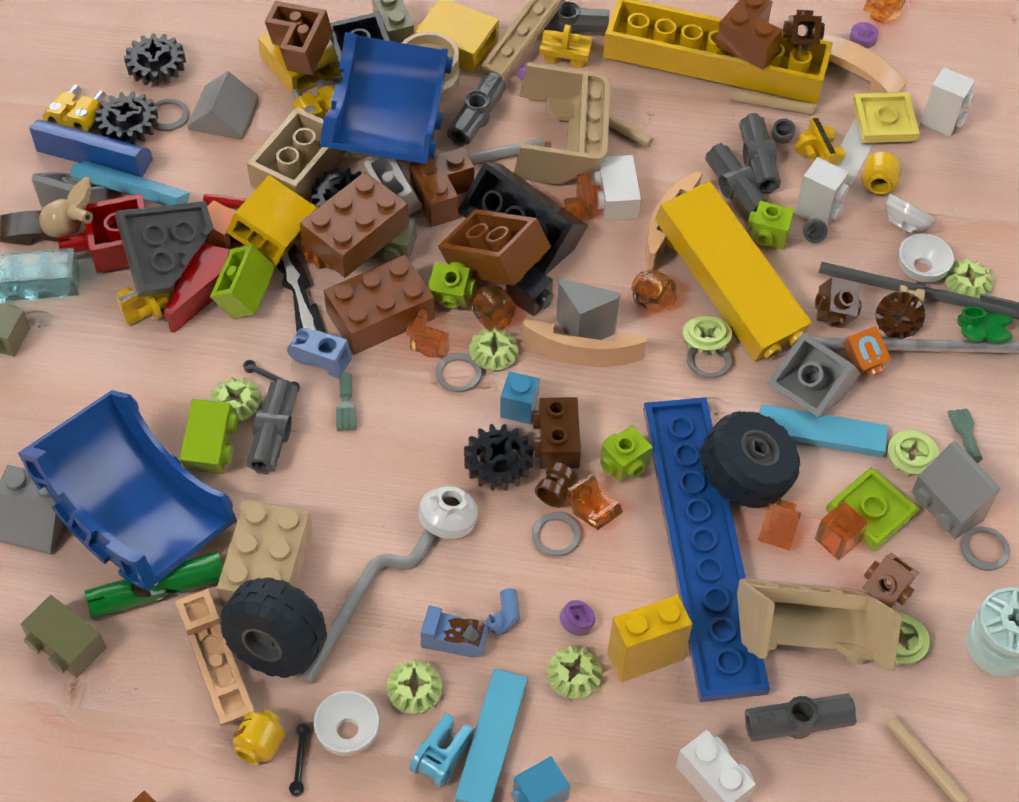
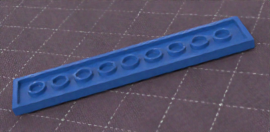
[643,397,770,702]

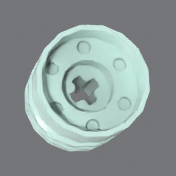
[966,587,1019,678]

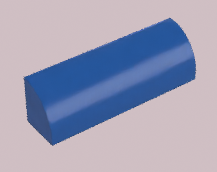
[29,119,153,177]

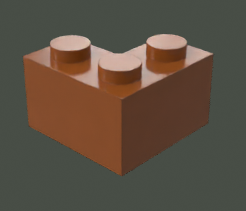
[716,0,783,70]
[264,1,333,75]
[409,146,474,227]

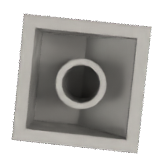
[767,332,861,418]
[911,441,1001,540]
[0,465,65,555]

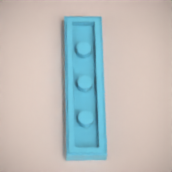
[70,161,190,206]
[760,404,888,457]
[455,669,528,802]

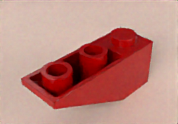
[164,244,230,333]

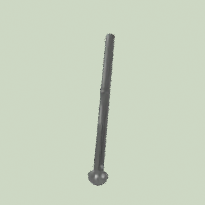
[819,261,1019,320]

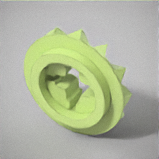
[945,258,994,298]
[683,316,732,355]
[469,327,519,370]
[210,376,261,421]
[887,430,939,477]
[895,613,930,666]
[547,645,602,699]
[386,659,442,714]

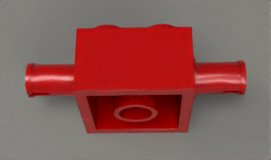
[57,194,145,273]

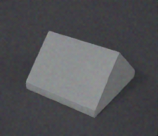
[187,71,259,140]
[32,171,113,207]
[556,278,620,340]

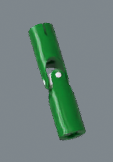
[84,552,223,619]

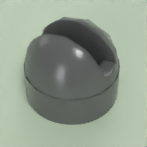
[772,119,796,144]
[803,218,828,243]

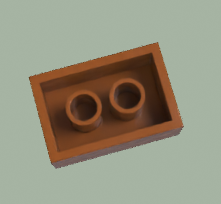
[300,172,409,278]
[438,209,551,286]
[324,255,435,355]

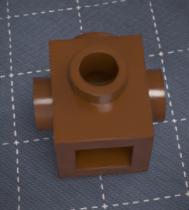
[783,10,825,51]
[815,277,862,328]

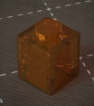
[814,501,868,561]

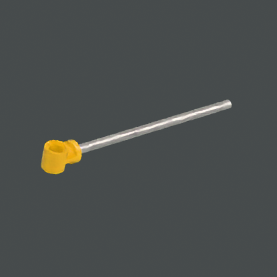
[812,337,1019,353]

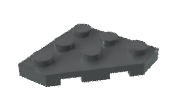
[115,201,213,297]

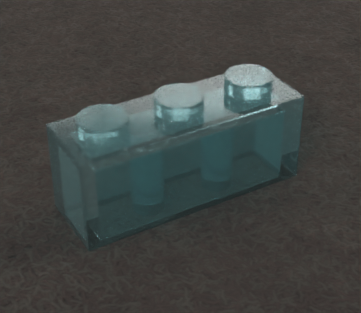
[0,248,79,303]

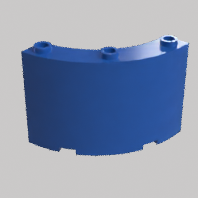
[320,32,453,164]
[18,390,237,590]

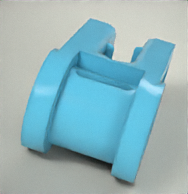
[409,713,474,788]

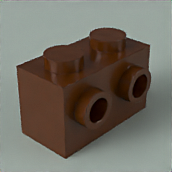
[533,397,581,469]

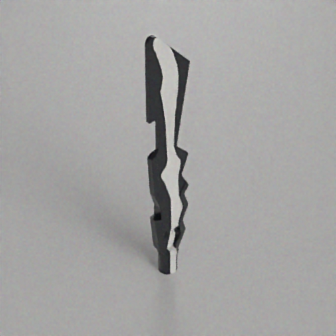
[276,243,326,333]

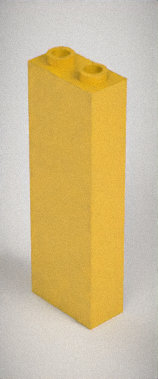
[655,181,812,362]

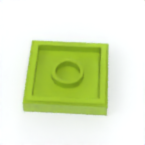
[826,467,920,552]

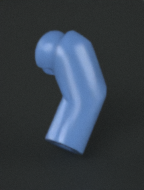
[486,588,520,635]

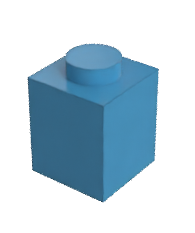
[500,371,540,425]
[511,756,570,802]

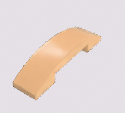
[823,34,907,93]
[645,171,702,273]
[523,319,647,367]
[175,588,254,727]

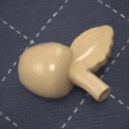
[39,177,93,238]

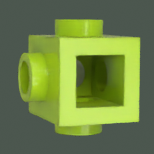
[746,201,795,250]
[428,262,477,308]
[600,425,653,484]

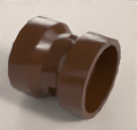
[535,462,578,508]

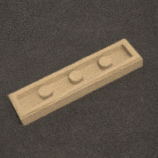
[481,0,565,81]

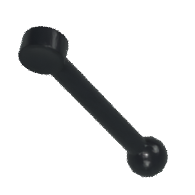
[243,360,300,392]
[289,723,310,797]

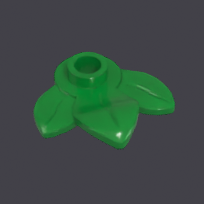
[957,307,1013,343]

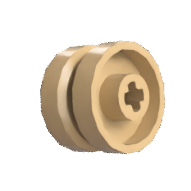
[402,31,459,101]

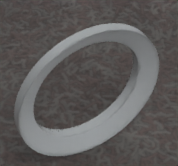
[154,99,189,131]
[687,348,732,378]
[436,353,482,392]
[532,512,581,556]
[961,527,1010,571]

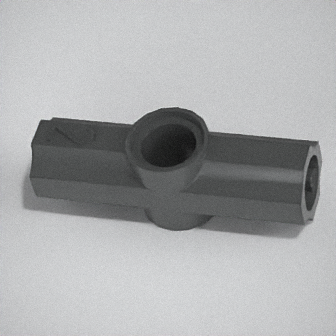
[544,1,609,34]
[447,72,506,147]
[739,113,781,194]
[705,143,768,220]
[247,379,298,474]
[745,693,857,742]

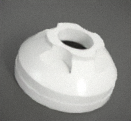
[885,194,937,235]
[898,233,954,282]
[418,486,478,539]
[314,691,379,756]

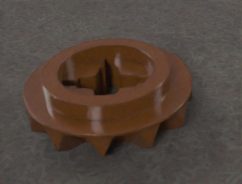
[875,291,926,339]

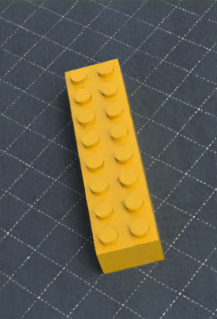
[603,0,833,104]

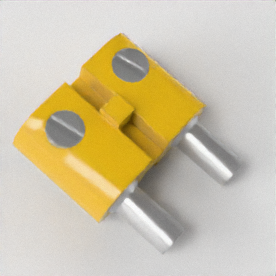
[290,79,335,119]
[43,85,107,132]

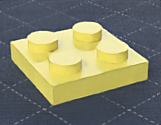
[852,92,920,143]

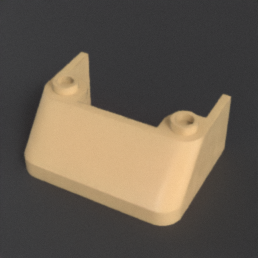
[514,62,610,184]
[737,578,903,671]

